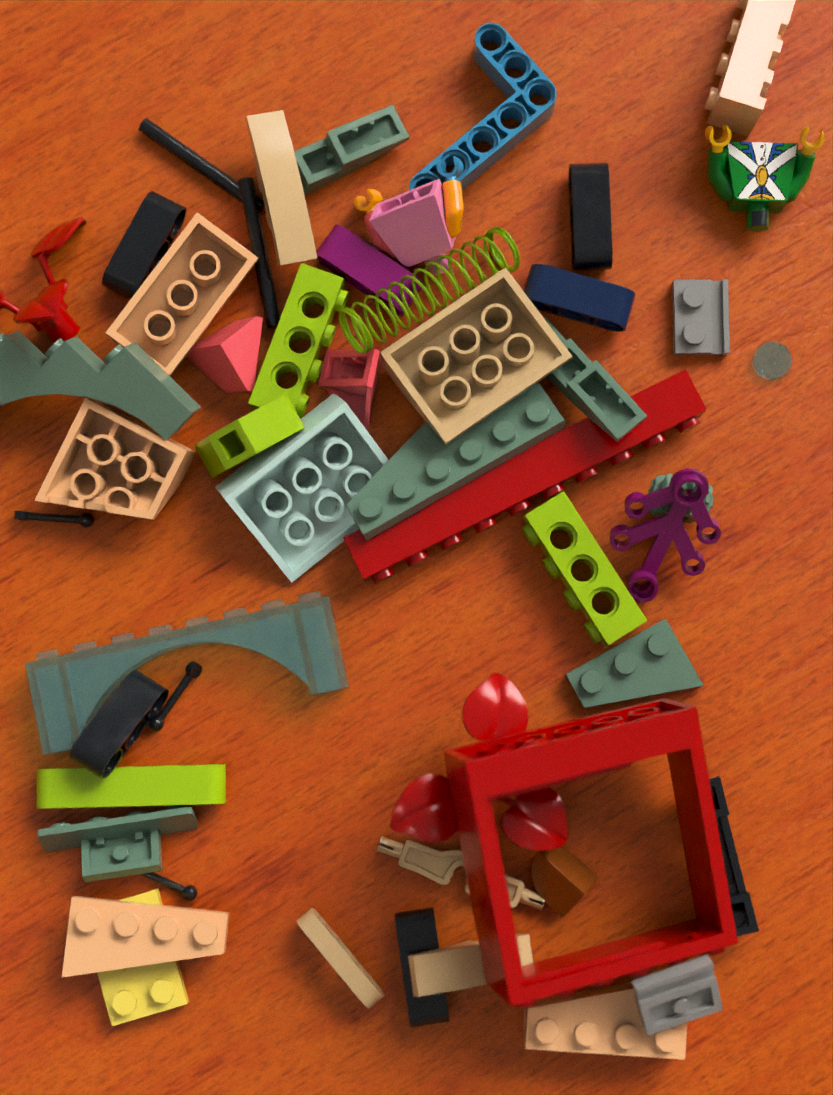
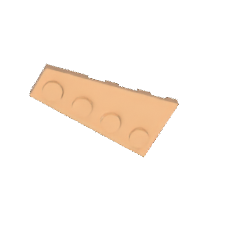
[62,896,230,977]

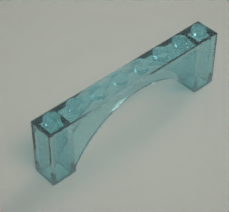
[25,591,350,755]

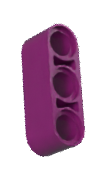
[316,224,424,317]

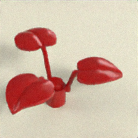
[0,217,86,343]
[390,673,568,851]

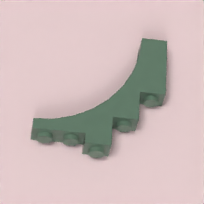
[0,331,201,440]

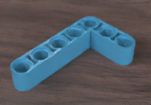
[409,23,557,191]

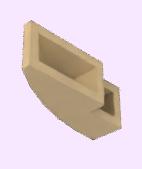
[408,934,533,997]

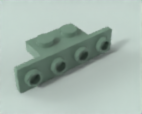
[37,805,198,882]

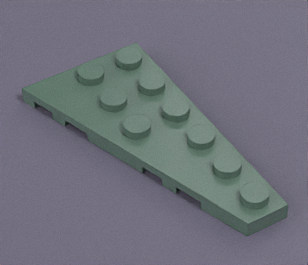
[346,382,566,541]

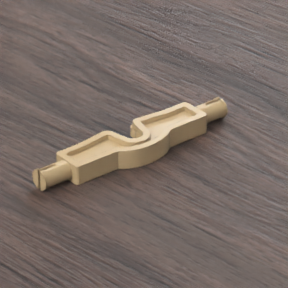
[377,836,545,911]

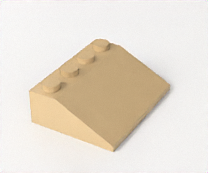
[380,267,573,445]

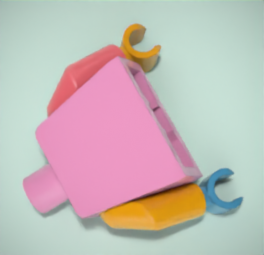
[354,156,464,276]

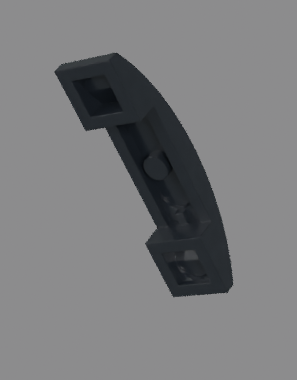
[709,776,759,936]

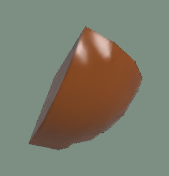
[531,848,598,918]

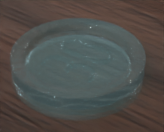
[753,342,792,380]

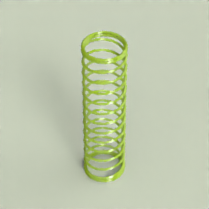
[339,226,520,354]

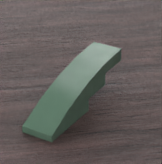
[256,105,410,195]
[544,317,647,442]

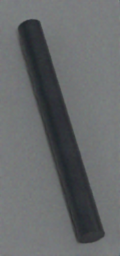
[139,118,265,213]
[238,177,280,328]

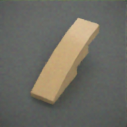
[245,110,317,266]

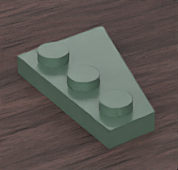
[565,619,704,708]

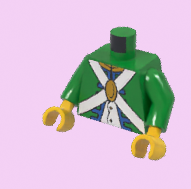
[705,124,825,232]

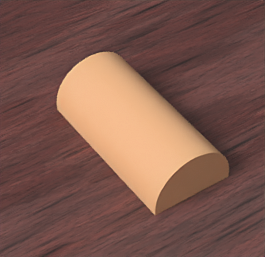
[105,213,258,376]

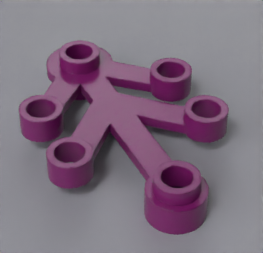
[610,468,721,603]

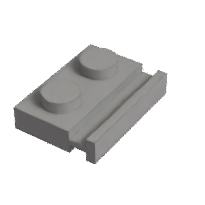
[672,279,730,356]
[631,955,723,1036]

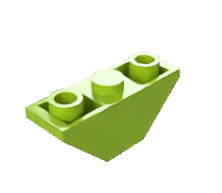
[194,394,305,478]

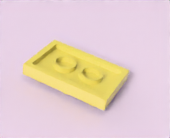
[97,888,189,1026]

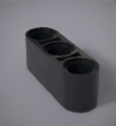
[568,163,613,271]
[102,191,187,299]
[69,670,169,779]
[395,907,450,1027]

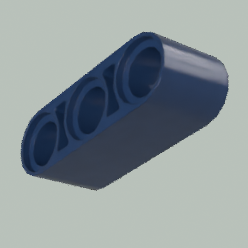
[524,264,635,332]

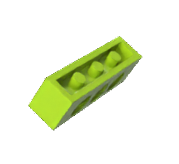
[248,263,349,418]
[521,491,647,647]

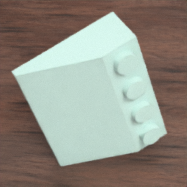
[215,393,388,583]

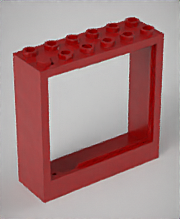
[443,698,738,1008]

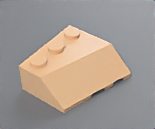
[34,398,196,520]

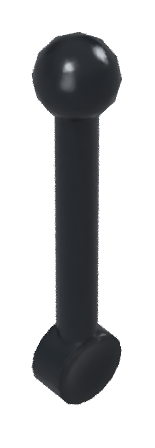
[14,511,94,528]
[149,661,202,731]
[140,872,197,901]

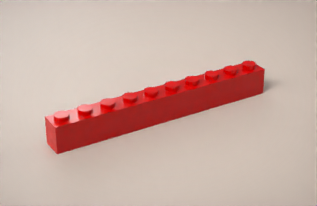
[343,369,707,584]

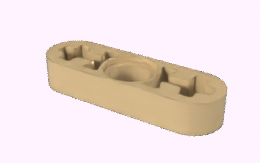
[297,907,385,1009]

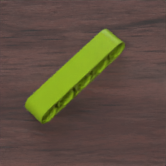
[36,764,226,809]

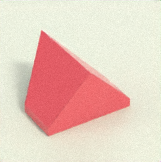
[186,316,263,395]
[318,349,382,431]

